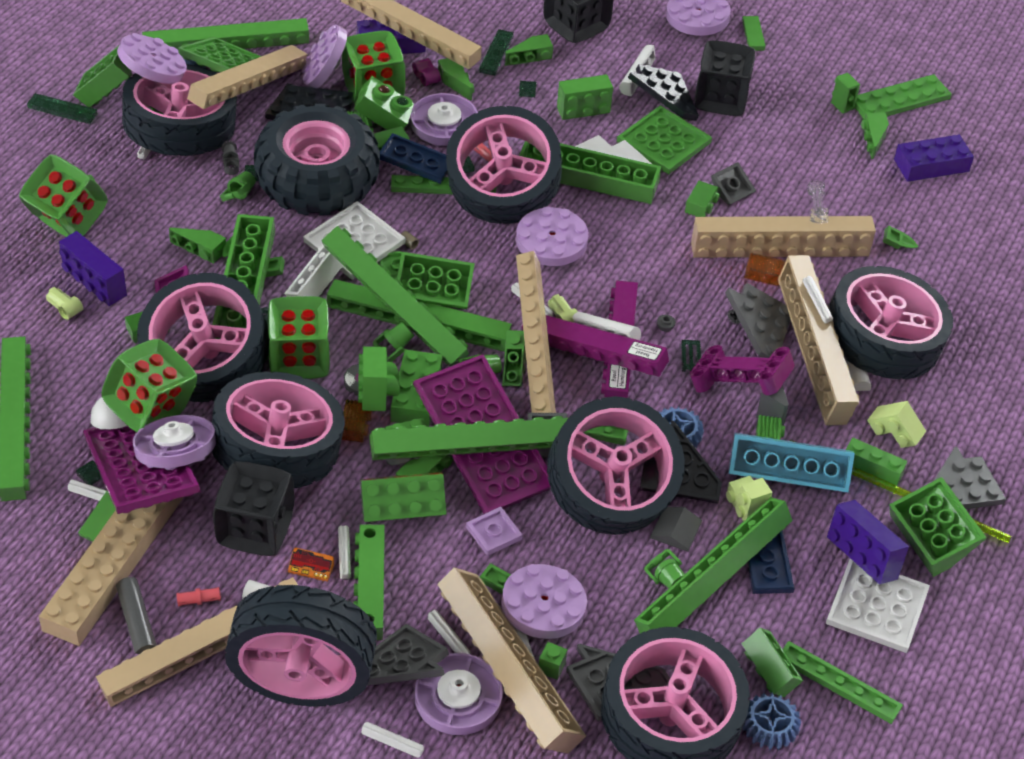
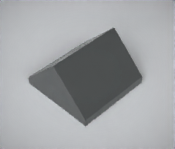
[756,385,789,426]

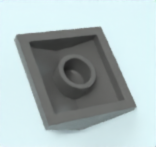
[711,162,756,205]
[650,507,702,552]

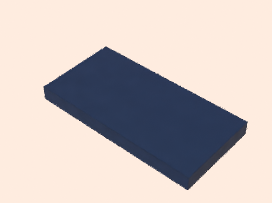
[380,133,448,184]
[747,530,795,594]

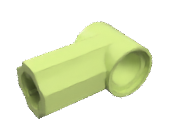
[46,287,83,320]
[548,294,578,323]

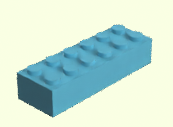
[728,433,855,492]

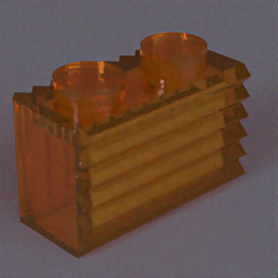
[744,252,786,286]
[342,399,372,442]

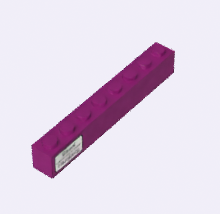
[601,280,638,398]
[522,315,669,377]

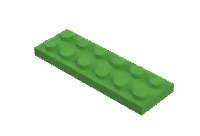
[855,74,952,119]

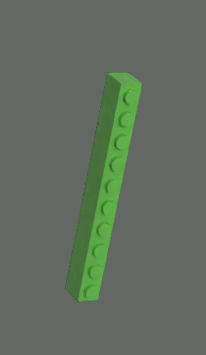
[142,18,309,49]
[321,226,469,367]
[327,279,512,352]
[0,336,31,501]
[370,416,568,460]
[634,497,793,633]

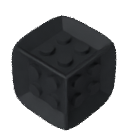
[543,0,614,43]
[695,40,755,116]
[213,462,295,556]

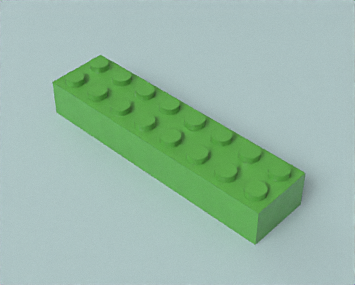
[517,141,661,204]
[212,214,275,339]

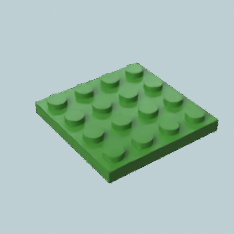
[177,37,262,72]
[616,105,712,174]

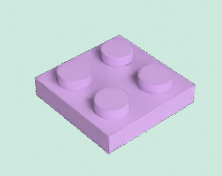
[466,507,523,556]

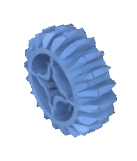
[659,406,704,448]
[742,692,801,750]

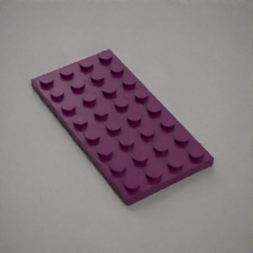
[413,354,551,514]
[83,426,200,514]

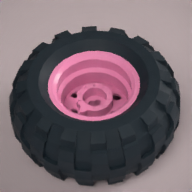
[254,104,380,216]

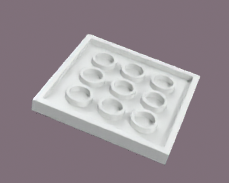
[303,201,406,280]
[826,559,930,653]

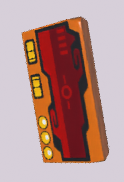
[288,548,334,582]

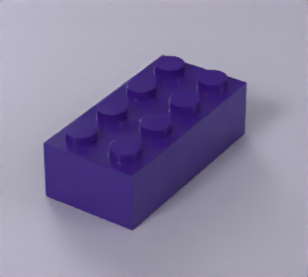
[357,20,426,54]
[894,134,974,182]
[59,231,127,306]
[827,500,909,585]

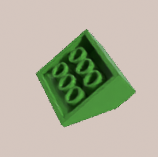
[397,252,475,309]
[889,477,986,577]

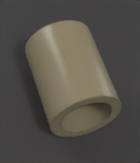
[401,231,419,250]

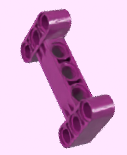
[690,345,795,395]

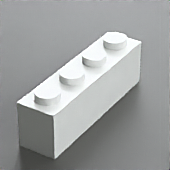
[284,245,343,297]

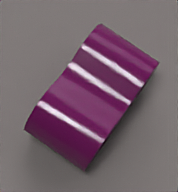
[412,58,441,86]

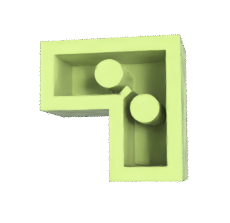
[867,401,926,448]
[726,476,772,521]

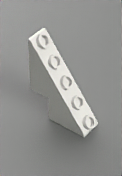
[575,135,652,164]

